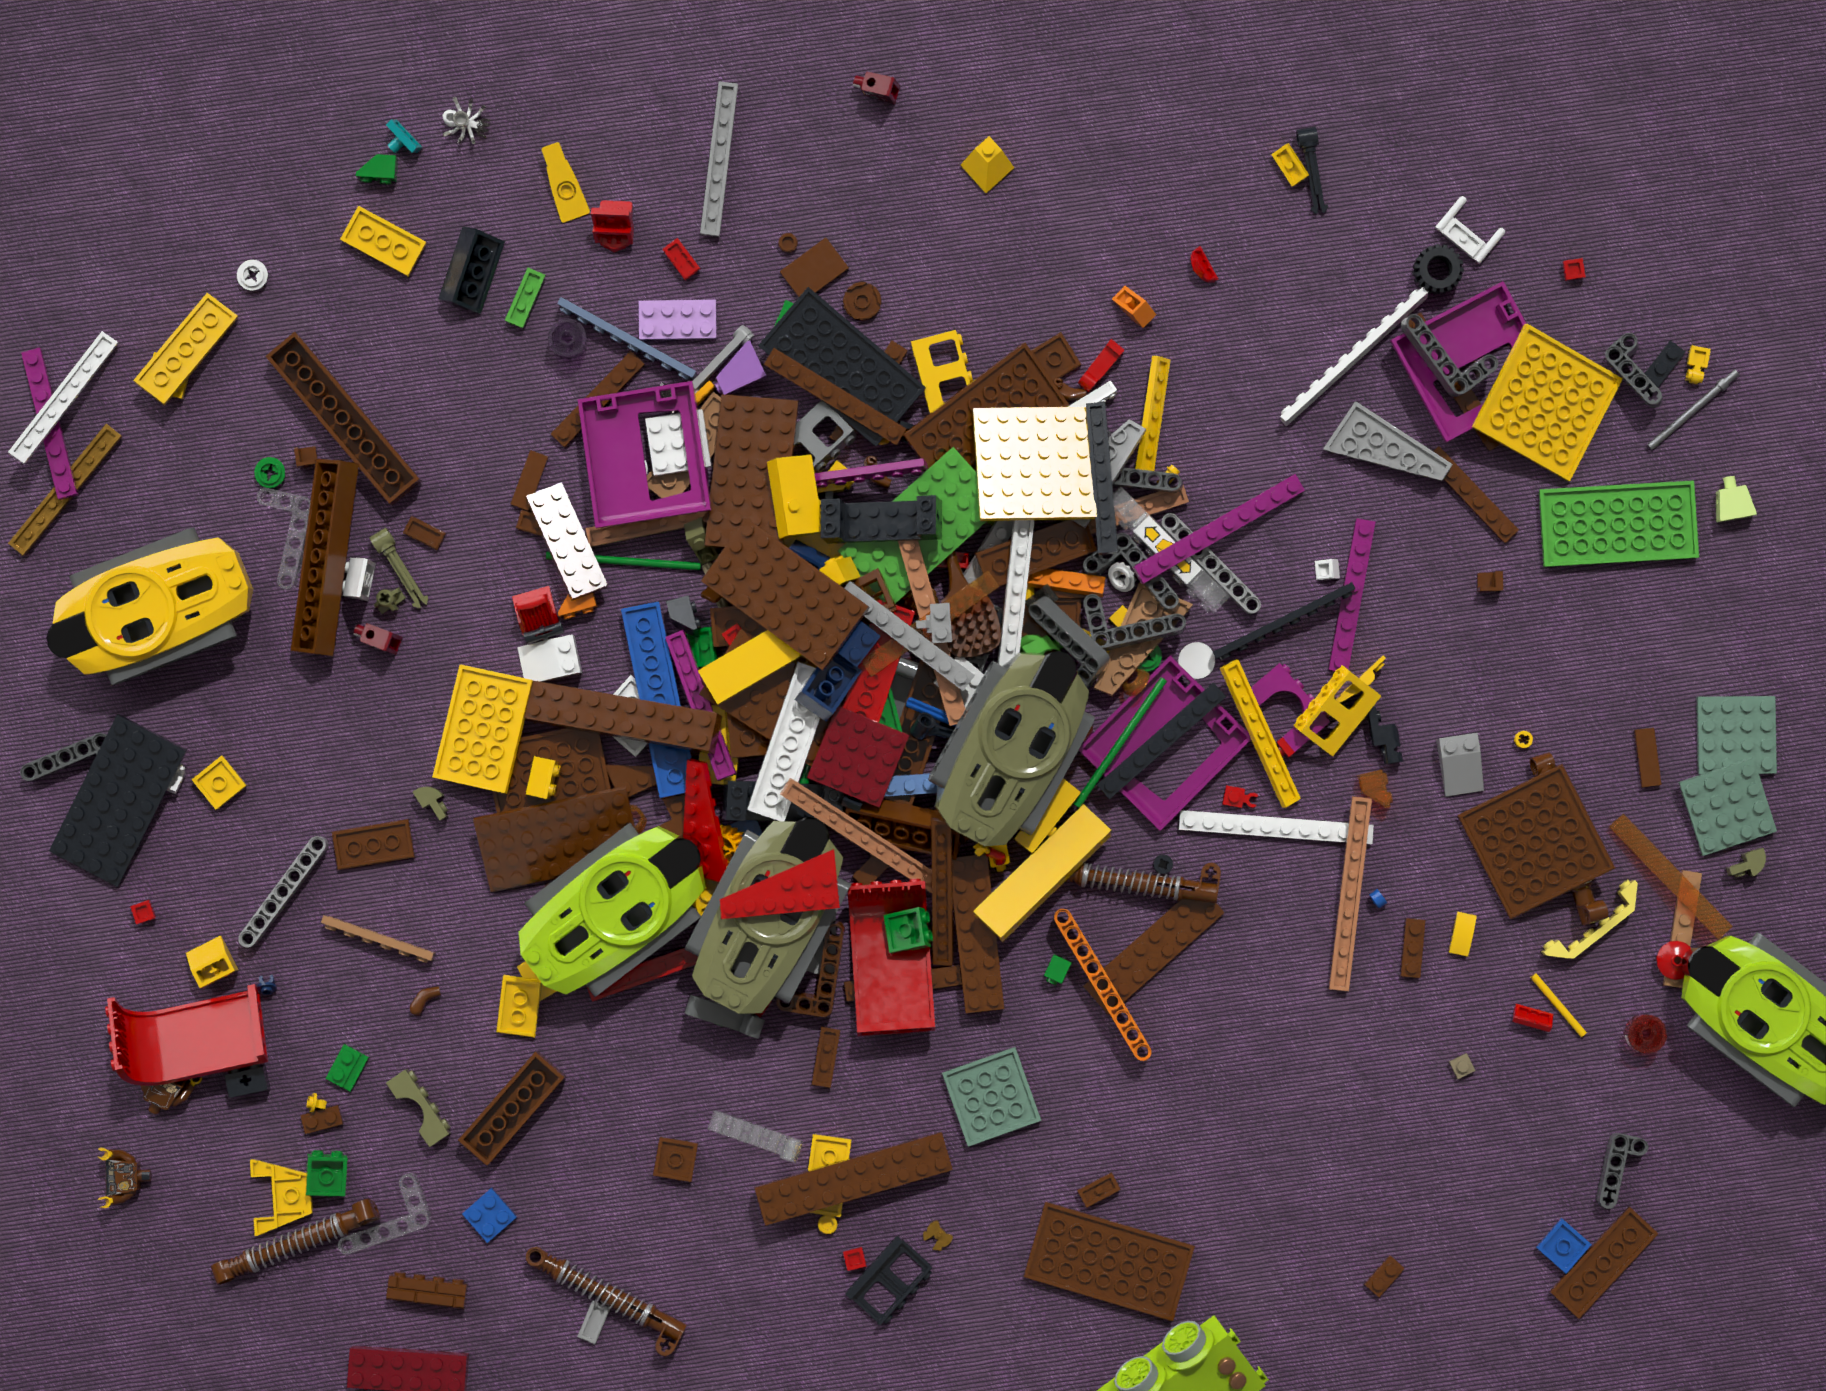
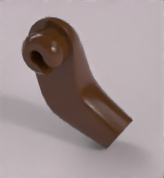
[1053,378,1086,401]
[864,456,892,489]
[410,986,441,1016]

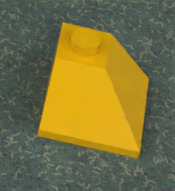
[960,136,1014,193]

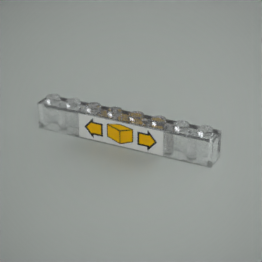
[1113,487,1230,613]

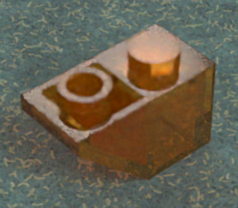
[1357,769,1393,808]

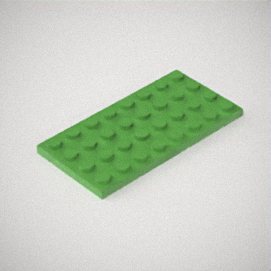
[838,447,987,603]
[1539,481,1699,567]

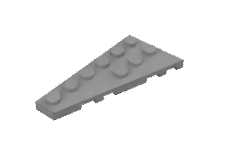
[1323,401,1453,481]

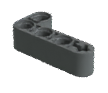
[1605,333,1663,408]
[684,995,765,1039]
[1596,1133,1648,1209]

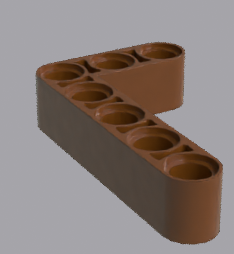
[776,921,845,1017]

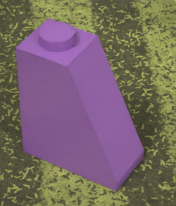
[715,341,767,395]

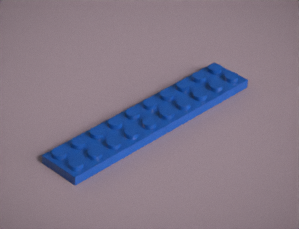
[621,602,691,798]

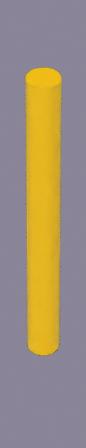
[1530,973,1587,1037]

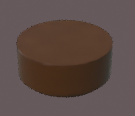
[778,233,798,253]

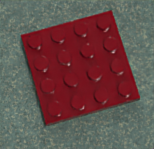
[807,706,909,808]

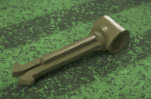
[369,527,428,608]

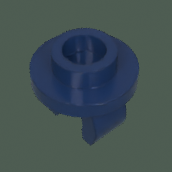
[257,975,277,995]

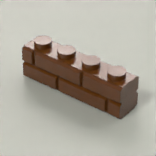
[386,1271,468,1309]

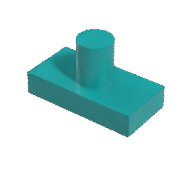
[386,119,423,153]

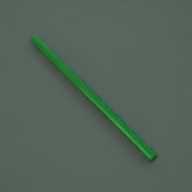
[546,552,701,570]
[1073,677,1167,808]

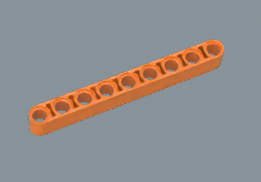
[1054,908,1151,1061]

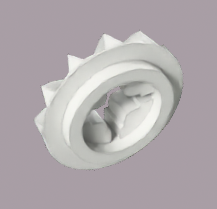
[237,260,268,291]
[1108,562,1137,592]

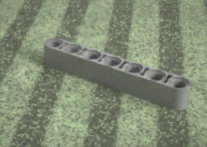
[1160,513,1261,614]
[239,836,328,948]

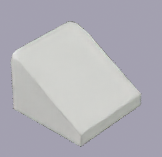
[1315,559,1340,580]

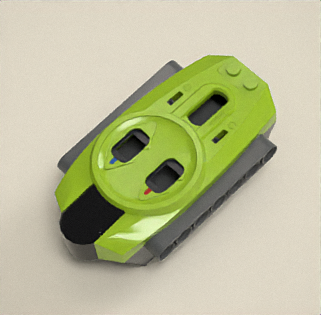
[519,823,706,997]
[1681,932,1826,1108]

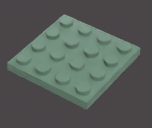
[1696,696,1777,774]
[1678,758,1777,856]
[942,1047,1041,1146]

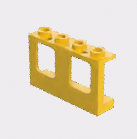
[911,330,973,413]
[1293,665,1381,756]

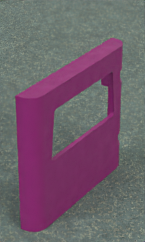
[1390,281,1527,443]
[578,381,712,529]
[1079,656,1251,831]

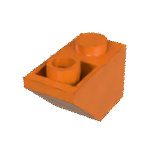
[558,593,598,619]

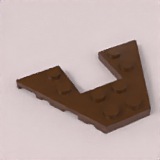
[606,765,685,836]

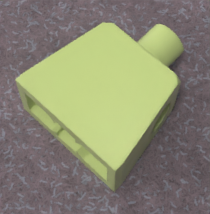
[1716,476,1757,523]

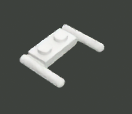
[1435,196,1505,264]

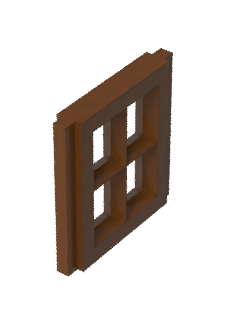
[842,568,897,625]

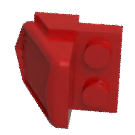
[591,200,634,252]
[512,586,559,641]

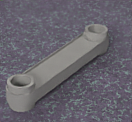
[687,325,754,394]

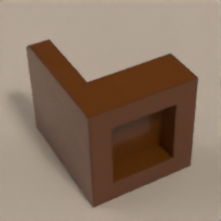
[294,446,318,469]
[1477,571,1503,592]

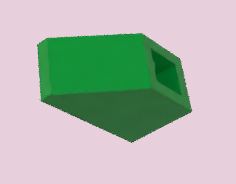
[356,154,398,184]

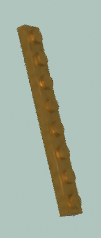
[8,424,123,556]

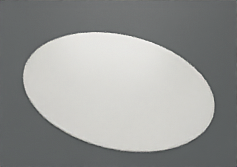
[1178,642,1215,679]

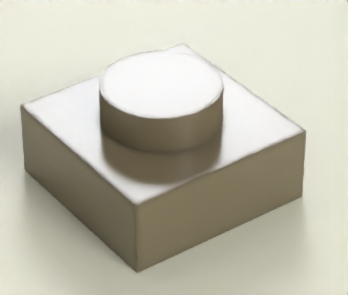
[1448,1053,1475,1079]

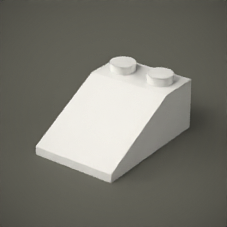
[342,558,376,601]
[517,634,582,682]

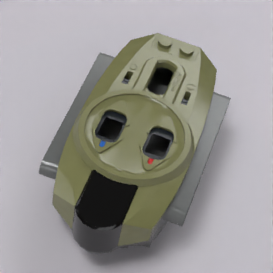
[928,649,1095,846]
[684,817,851,1014]

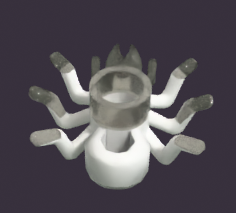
[443,97,491,144]

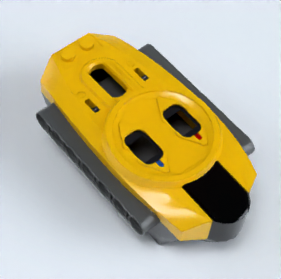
[46,527,253,686]

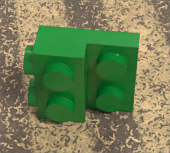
[884,907,933,954]
[305,1150,347,1196]

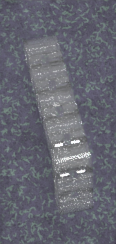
[257,488,311,590]
[707,1110,804,1163]
[338,1173,431,1254]

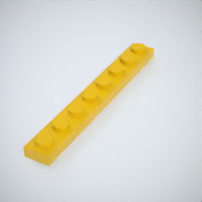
[1220,660,1301,808]

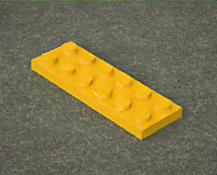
[133,293,238,406]

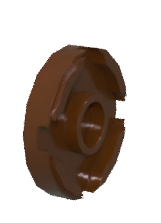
[843,282,881,321]

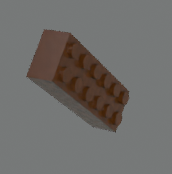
[845,799,962,860]
[458,1051,566,1166]

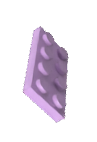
[639,300,717,340]

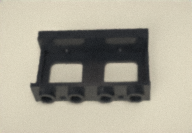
[845,1234,932,1326]

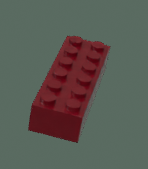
[347,1346,469,1391]

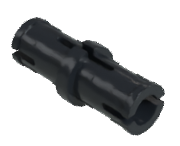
[523,621,564,644]

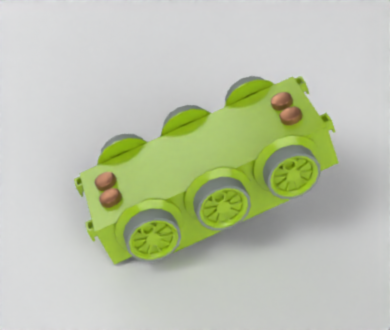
[1097,1315,1269,1391]

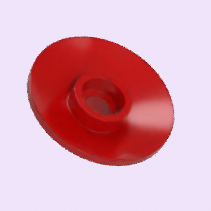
[1656,941,1691,980]

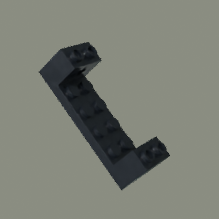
[821,495,942,544]
[722,780,844,825]

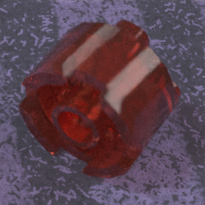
[1624,1014,1667,1053]

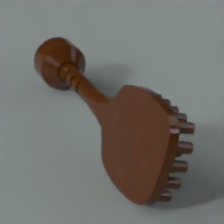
[941,550,1001,658]

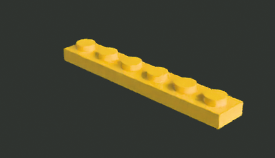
[1135,356,1171,471]

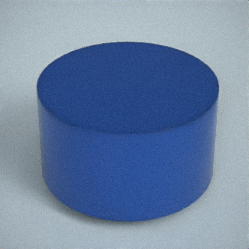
[1369,889,1387,909]

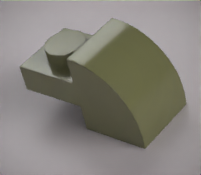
[413,787,448,821]
[1726,848,1766,878]

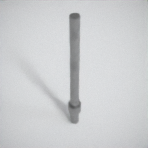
[1647,369,1739,450]

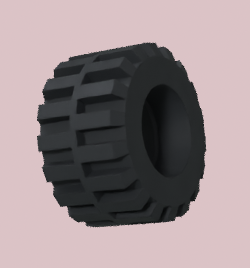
[1413,244,1464,296]

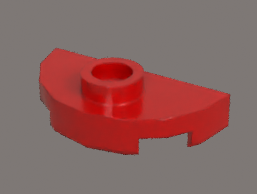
[1191,246,1218,283]

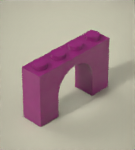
[1251,663,1330,752]

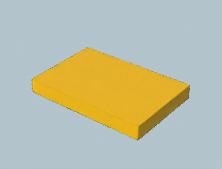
[496,975,542,1038]

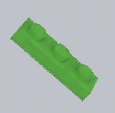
[505,268,546,329]

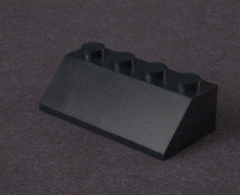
[438,226,505,314]

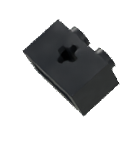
[225,1064,270,1098]

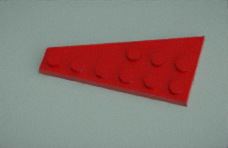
[683,758,728,882]
[720,849,840,919]

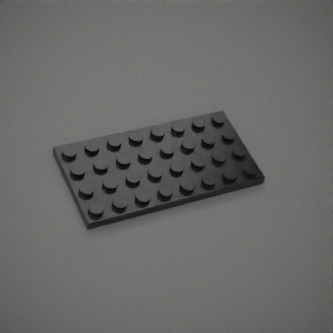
[758,287,926,447]
[49,714,187,887]

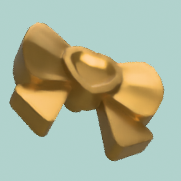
[923,1220,953,1251]

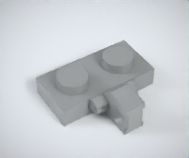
[916,603,952,643]

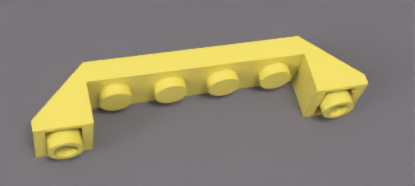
[1541,880,1638,959]

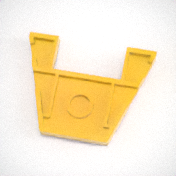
[250,1159,313,1236]

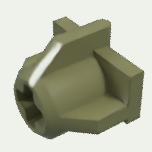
[374,587,406,614]

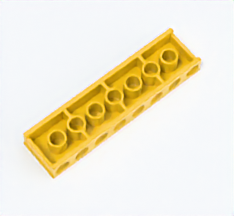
[698,630,802,705]
[973,804,1111,942]

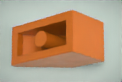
[1112,286,1157,328]

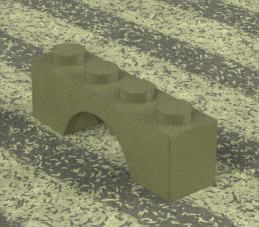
[386,1068,451,1147]

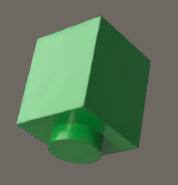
[1044,954,1071,985]

